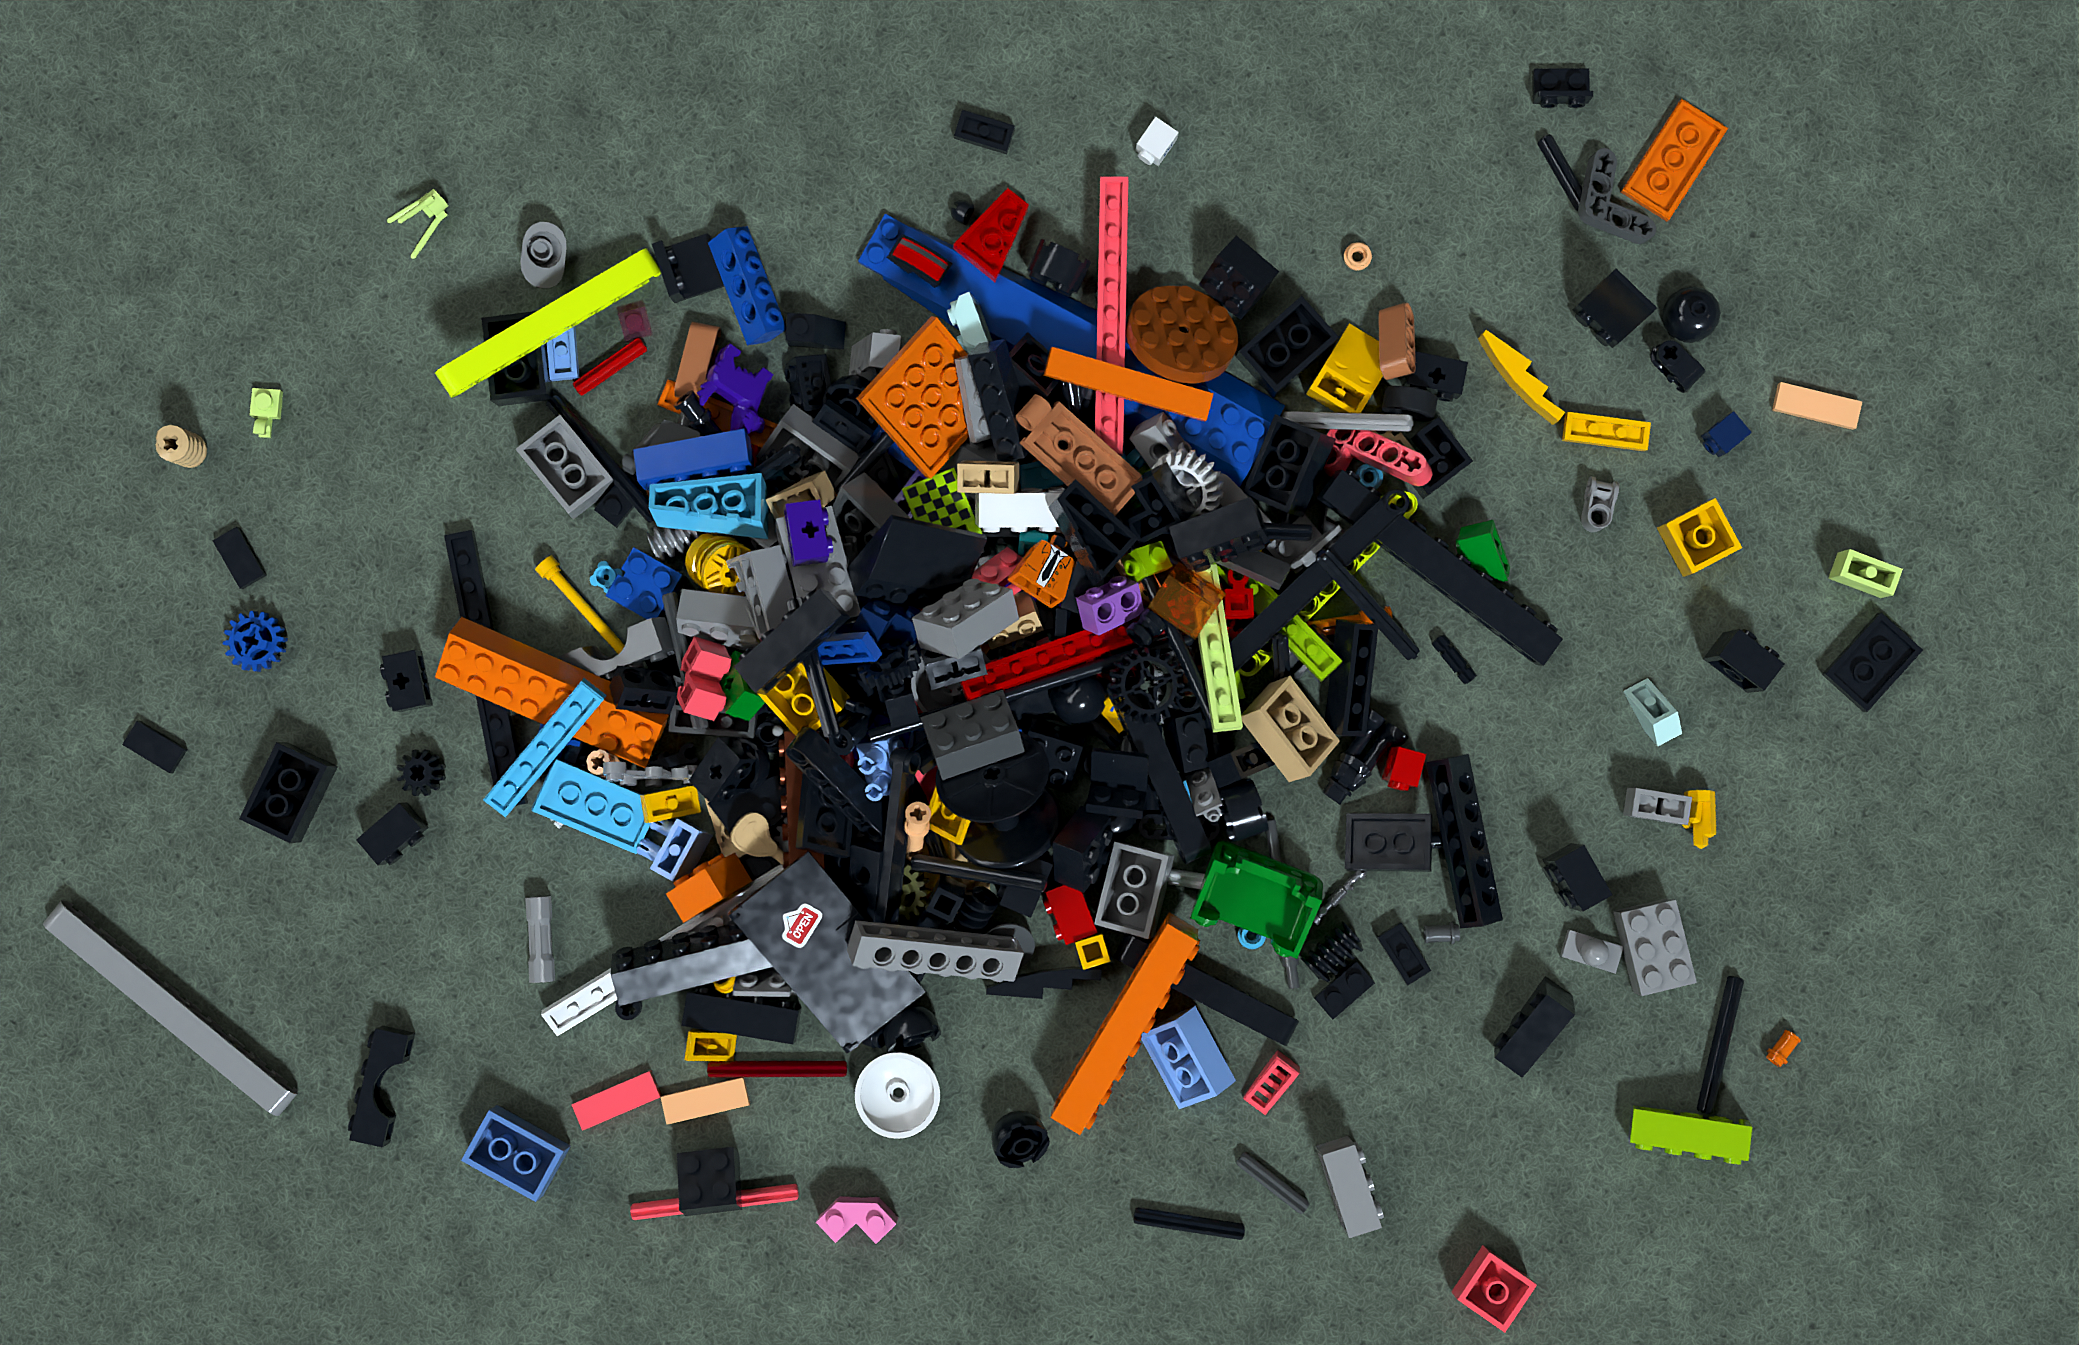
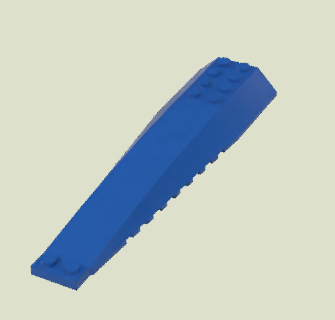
[858,214,1285,488]

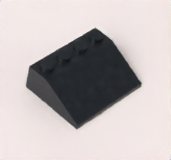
[847,515,987,608]

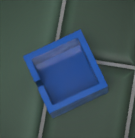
[606,547,687,619]

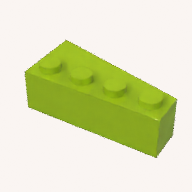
[1630,1106,1752,1165]

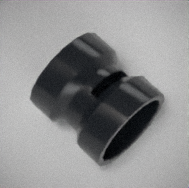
[1126,609,1166,648]

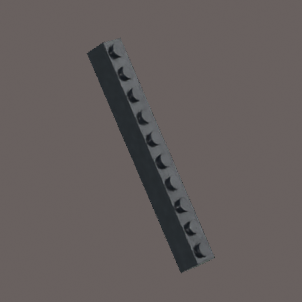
[1316,469,1563,666]

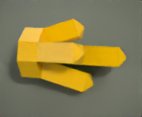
[1682,790,1716,849]

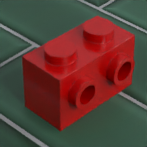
[1042,884,1098,945]

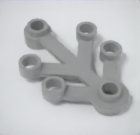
[603,762,698,787]

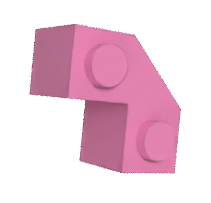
[816,1196,898,1244]

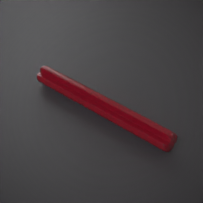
[707,1061,847,1077]

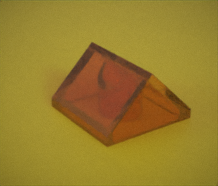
[1148,562,1226,639]

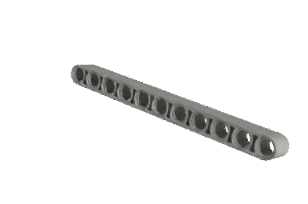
[43,900,298,1116]

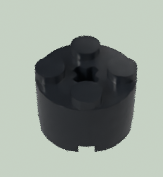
[1027,239,1091,298]
[1218,778,1269,843]

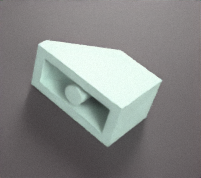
[1623,678,1682,746]

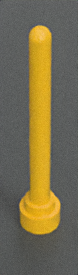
[535,555,625,654]

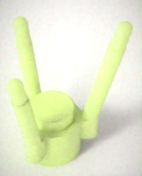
[387,189,448,259]

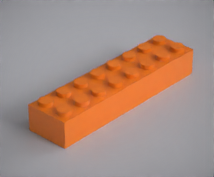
[435,617,670,768]
[1050,912,1200,1135]

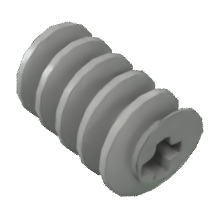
[646,526,707,562]

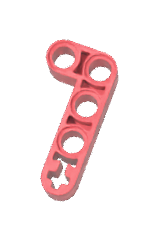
[1323,429,1432,486]

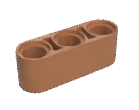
[1379,302,1416,380]
[674,322,721,401]

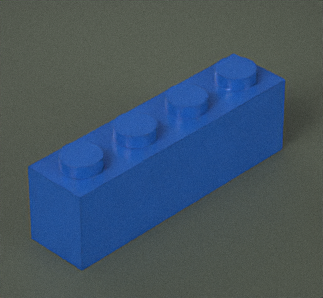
[633,429,754,491]

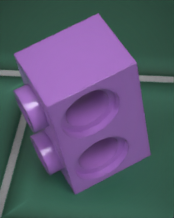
[1076,576,1144,636]

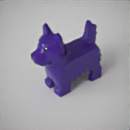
[697,343,774,434]

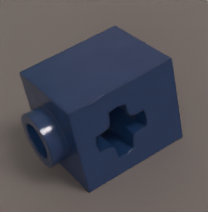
[1701,411,1752,457]

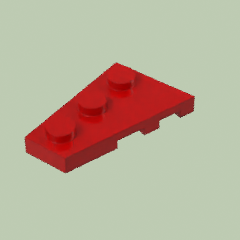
[953,188,1029,283]

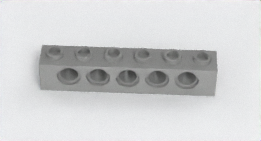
[847,920,1024,982]

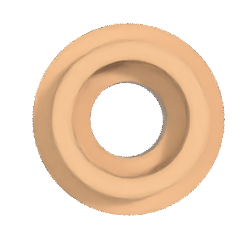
[1344,242,1372,271]

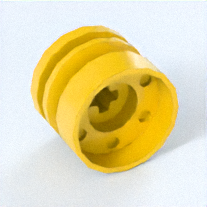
[685,532,751,596]

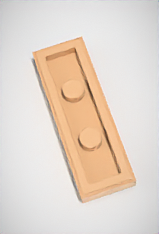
[1772,382,1862,430]
[661,1077,750,1124]

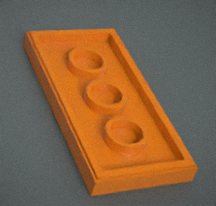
[1621,99,1728,222]

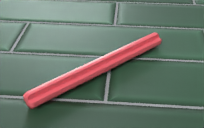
[630,1184,799,1220]

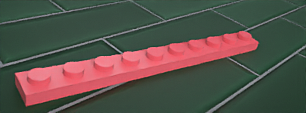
[1095,177,1129,456]

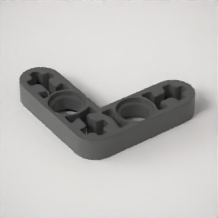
[1578,148,1656,244]

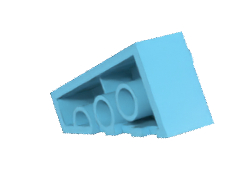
[649,473,769,539]

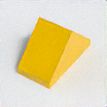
[684,1028,737,1061]

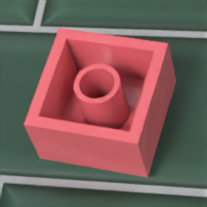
[1451,1245,1537,1333]

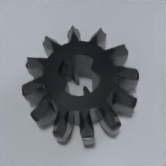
[396,749,446,796]

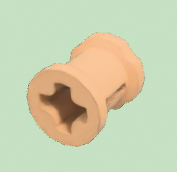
[586,749,620,778]

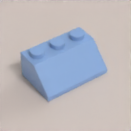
[1141,1006,1236,1109]

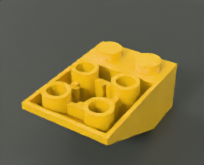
[1306,323,1383,413]

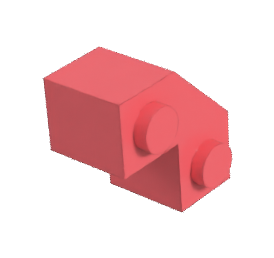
[677,636,732,721]

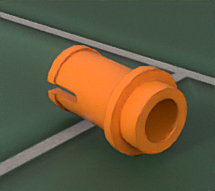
[1766,1030,1801,1067]

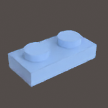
[547,326,580,381]

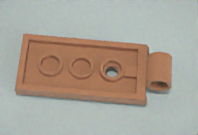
[1016,394,1142,516]

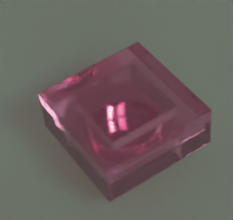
[618,307,653,342]

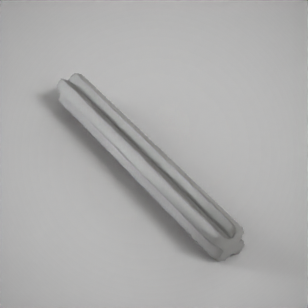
[1281,411,1413,432]

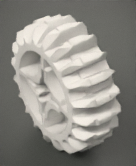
[1152,448,1224,520]

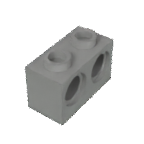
[1623,788,1692,825]

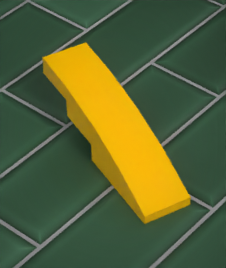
[1478,330,1565,425]

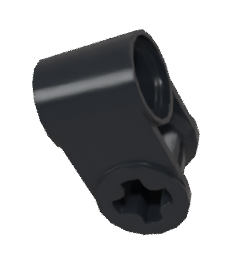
[1650,340,1705,393]

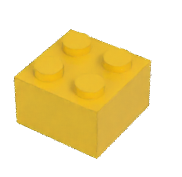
[1657,498,1742,577]

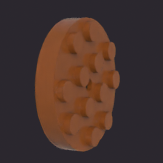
[1126,286,1238,383]

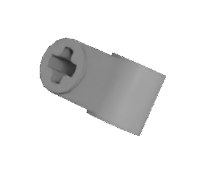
[1581,476,1619,532]

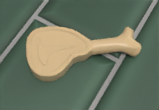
[730,812,784,865]

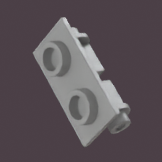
[1185,767,1222,822]

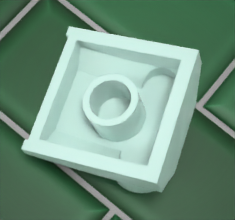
[947,292,992,353]

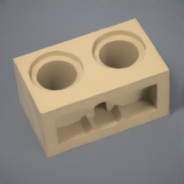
[957,460,1019,494]

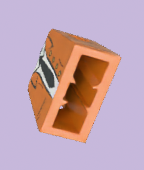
[1007,535,1075,608]

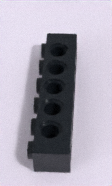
[1426,754,1503,929]

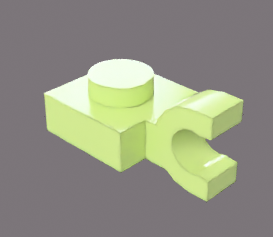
[250,388,283,438]

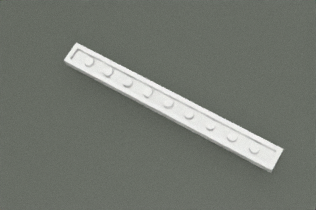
[541,864,784,1036]

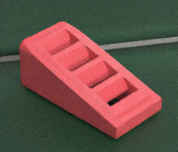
[1243,1050,1300,1115]

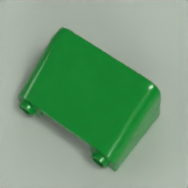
[1190,841,1323,959]

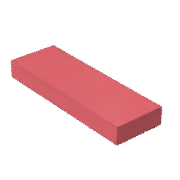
[572,1070,662,1131]

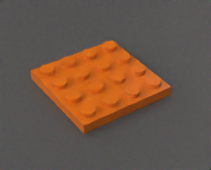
[856,316,969,479]

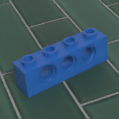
[708,226,786,346]

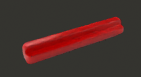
[573,338,647,396]

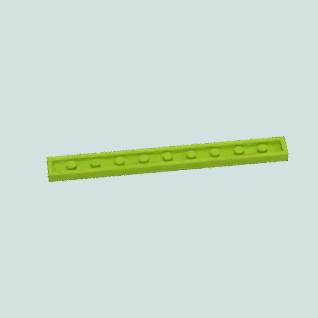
[1138,463,1342,682]

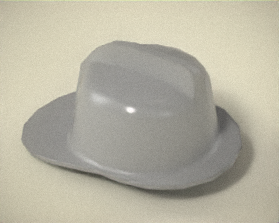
[520,222,567,289]

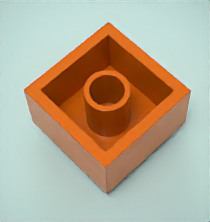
[666,852,752,923]

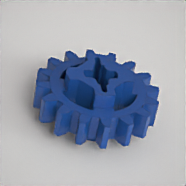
[223,611,288,672]

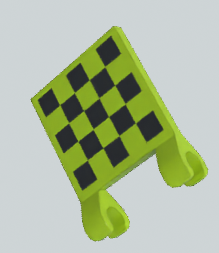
[902,468,982,534]

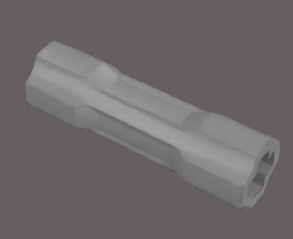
[525,896,555,983]

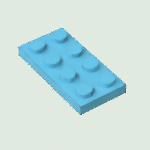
[531,758,650,854]

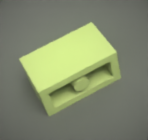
[1828,549,1903,598]

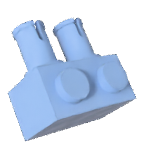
[856,735,904,801]
[637,819,713,882]

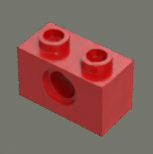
[1382,746,1426,791]

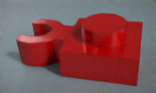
[1224,570,1254,619]

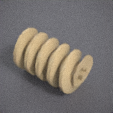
[155,425,207,468]

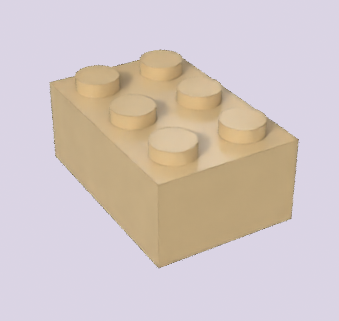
[1241,676,1340,782]

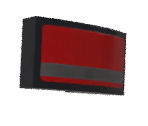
[886,234,952,288]

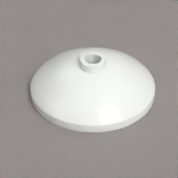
[855,1052,940,1138]

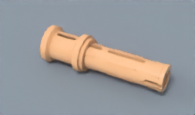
[904,802,931,861]

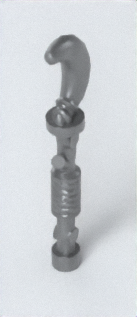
[1313,871,1367,925]

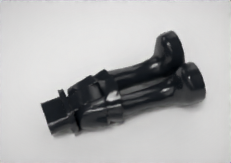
[1322,708,1409,805]

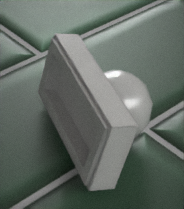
[1560,929,1624,974]

